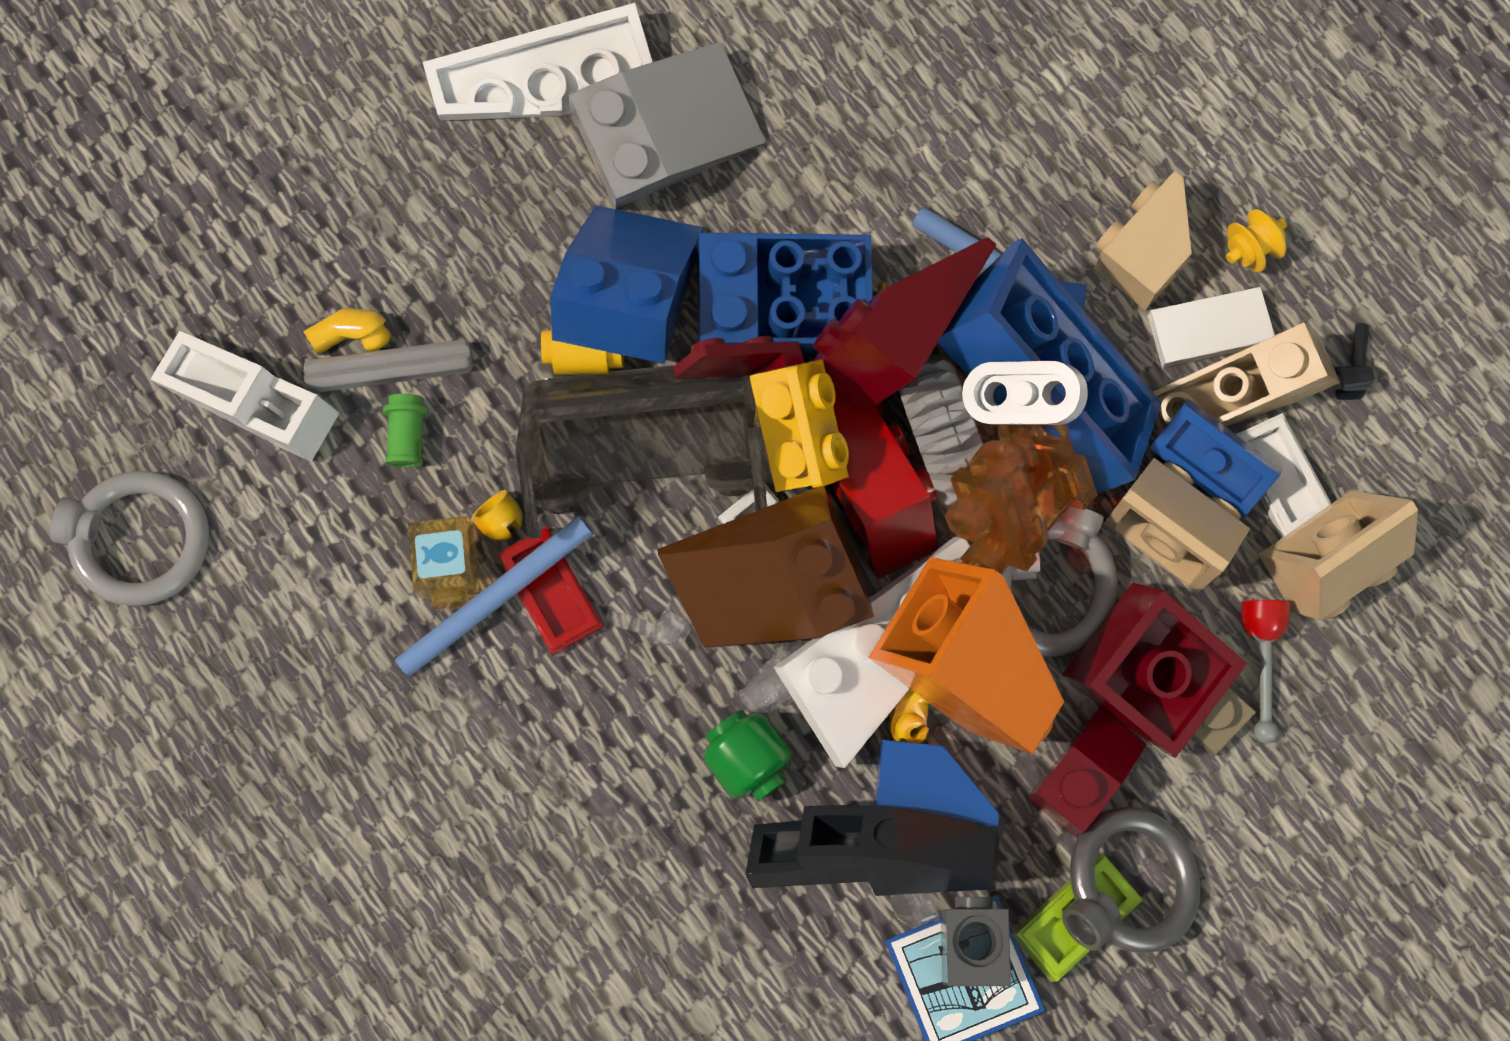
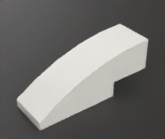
[151,331,339,462]

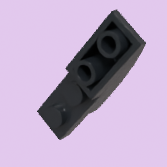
[745,805,1000,896]

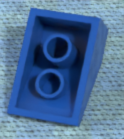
[550,205,704,364]

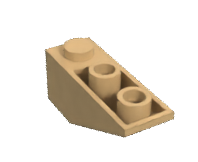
[1153,322,1340,434]

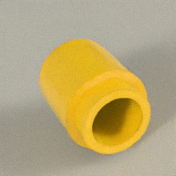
[541,326,624,376]

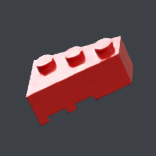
[829,393,938,579]

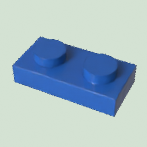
[1149,399,1282,519]

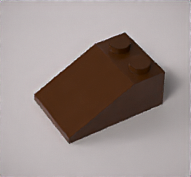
[658,486,874,648]

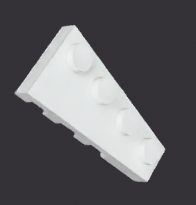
[422,3,652,120]
[773,536,982,768]

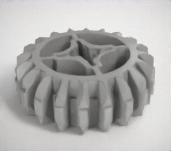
[899,353,998,512]

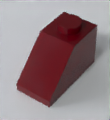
[1027,706,1147,836]

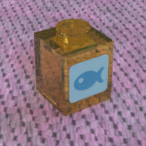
[408,516,480,609]

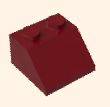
[1062,582,1248,758]

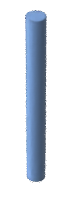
[396,515,594,676]

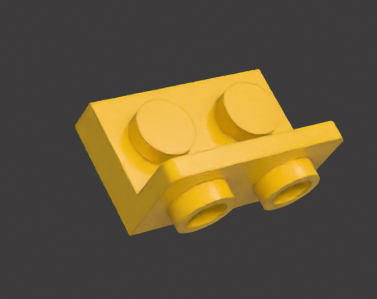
[749,359,849,492]

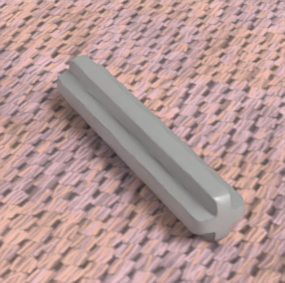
[303,339,473,393]

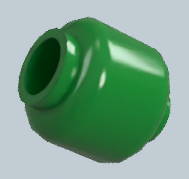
[703,709,792,802]

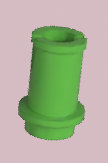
[383,394,428,467]

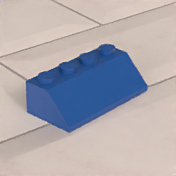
[938,238,1162,501]

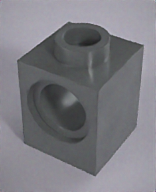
[941,897,1011,986]

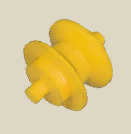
[1226,209,1287,272]

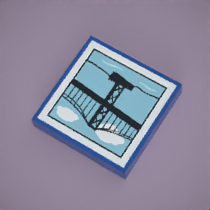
[884,895,1045,1041]

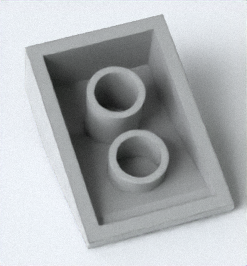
[569,42,766,209]

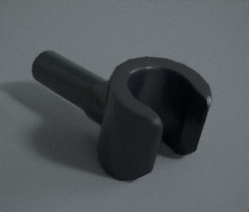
[1335,323,1374,400]

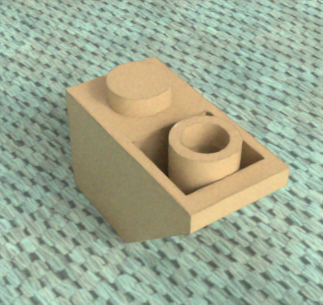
[1094,171,1192,311]

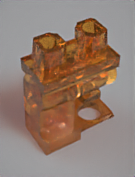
[944,424,1097,574]

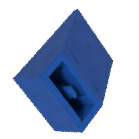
[697,232,873,357]

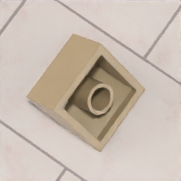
[1104,458,1250,593]
[1259,490,1418,620]

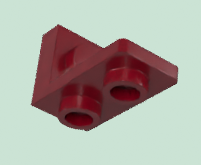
[673,336,804,379]

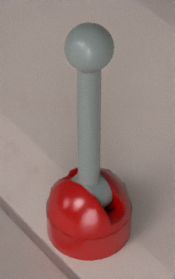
[1241,600,1290,743]

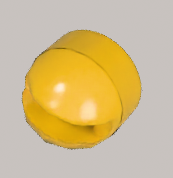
[471,490,523,541]

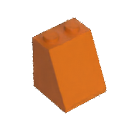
[868,557,1064,754]

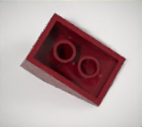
[813,237,997,413]

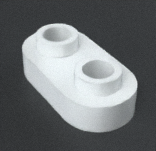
[962,361,1088,425]

